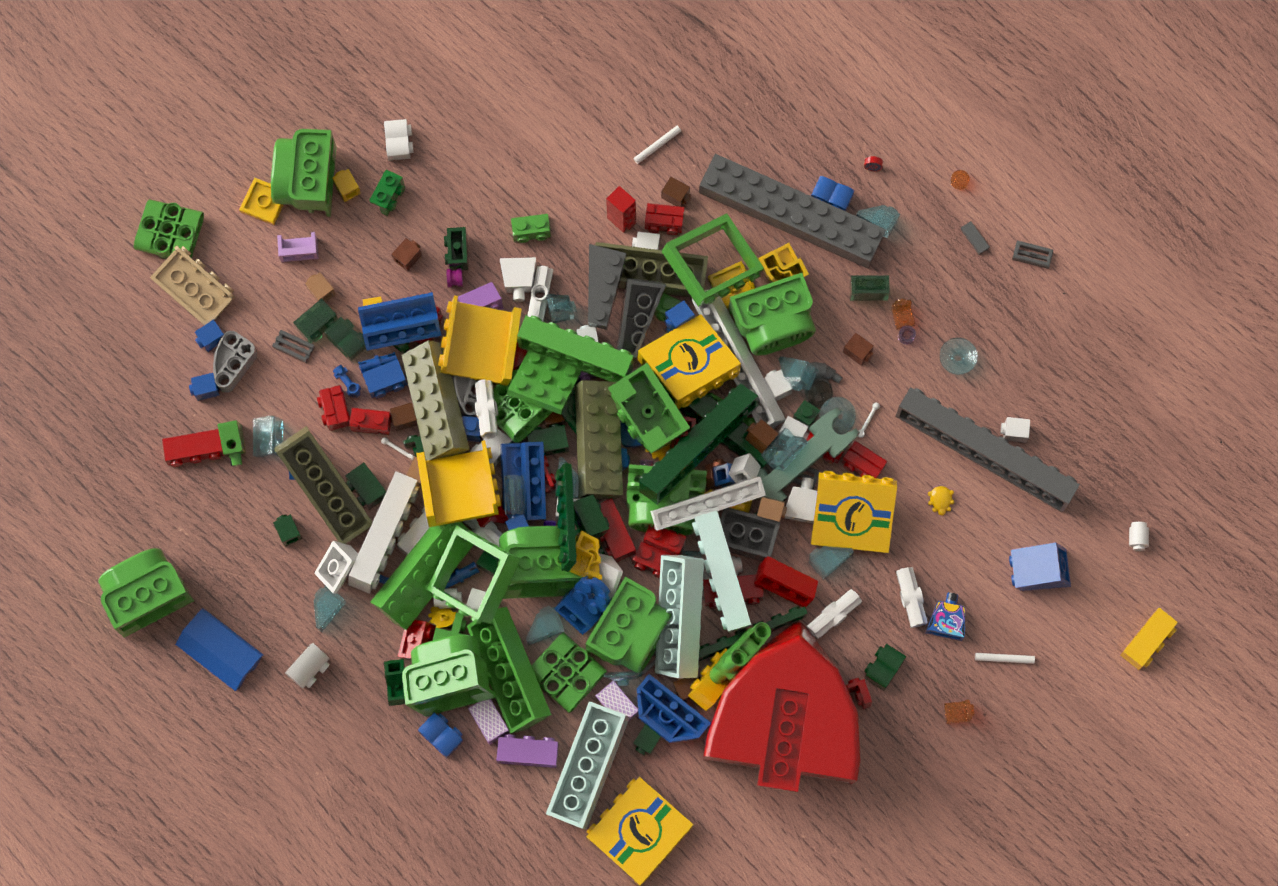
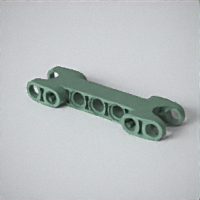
[754,407,860,515]

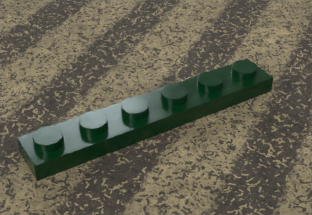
[555,462,577,572]
[699,606,808,661]

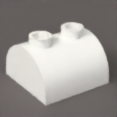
[285,643,330,688]

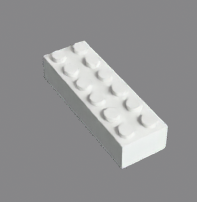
[348,471,419,594]

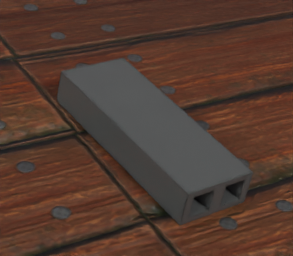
[960,221,990,255]

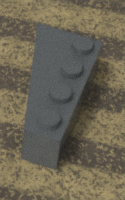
[588,244,627,330]
[617,278,666,358]

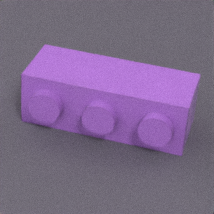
[496,734,559,768]

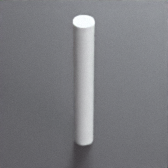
[633,126,681,164]
[975,653,1035,664]

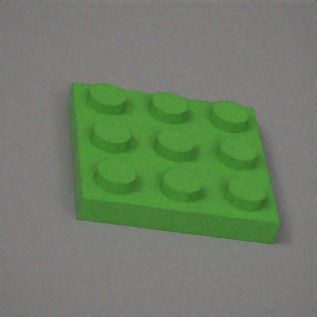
[507,350,582,415]

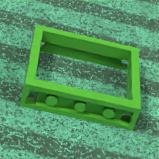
[662,213,764,307]
[427,526,521,624]

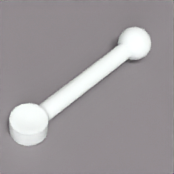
[858,402,880,438]
[381,437,415,461]

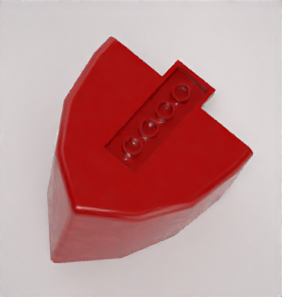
[703,621,861,792]

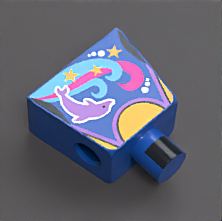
[926,592,965,641]

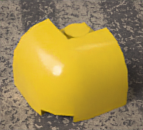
[758,243,809,283]

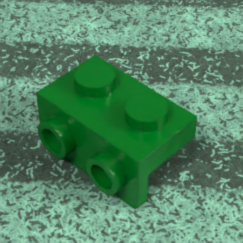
[369,170,405,216]

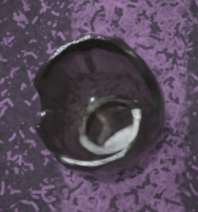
[804,377,833,408]

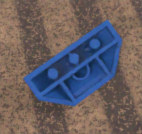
[636,674,711,743]

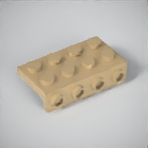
[150,246,235,325]

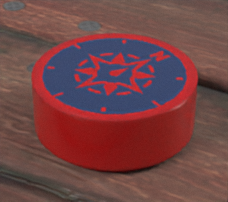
[864,156,883,171]

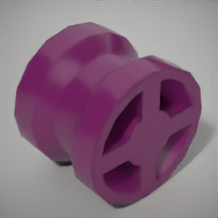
[446,268,463,288]

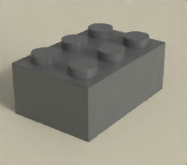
[720,507,780,561]

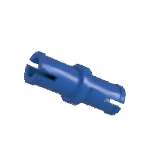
[358,352,397,374]
[445,561,480,589]

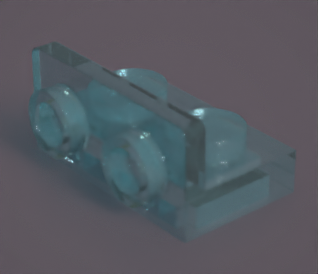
[253,415,284,457]
[761,428,808,471]
[504,475,525,515]

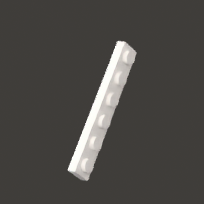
[650,477,766,530]

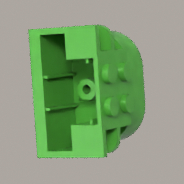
[271,129,337,217]
[729,273,816,356]
[608,363,690,453]
[627,464,707,535]
[498,526,582,599]
[98,548,194,638]
[585,577,672,673]
[402,635,497,717]

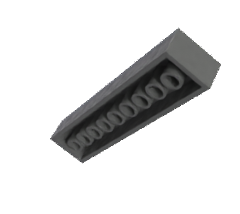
[699,154,886,269]
[895,387,1080,513]

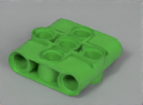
[134,199,204,259]
[493,369,552,443]
[709,622,771,684]
[531,632,607,713]

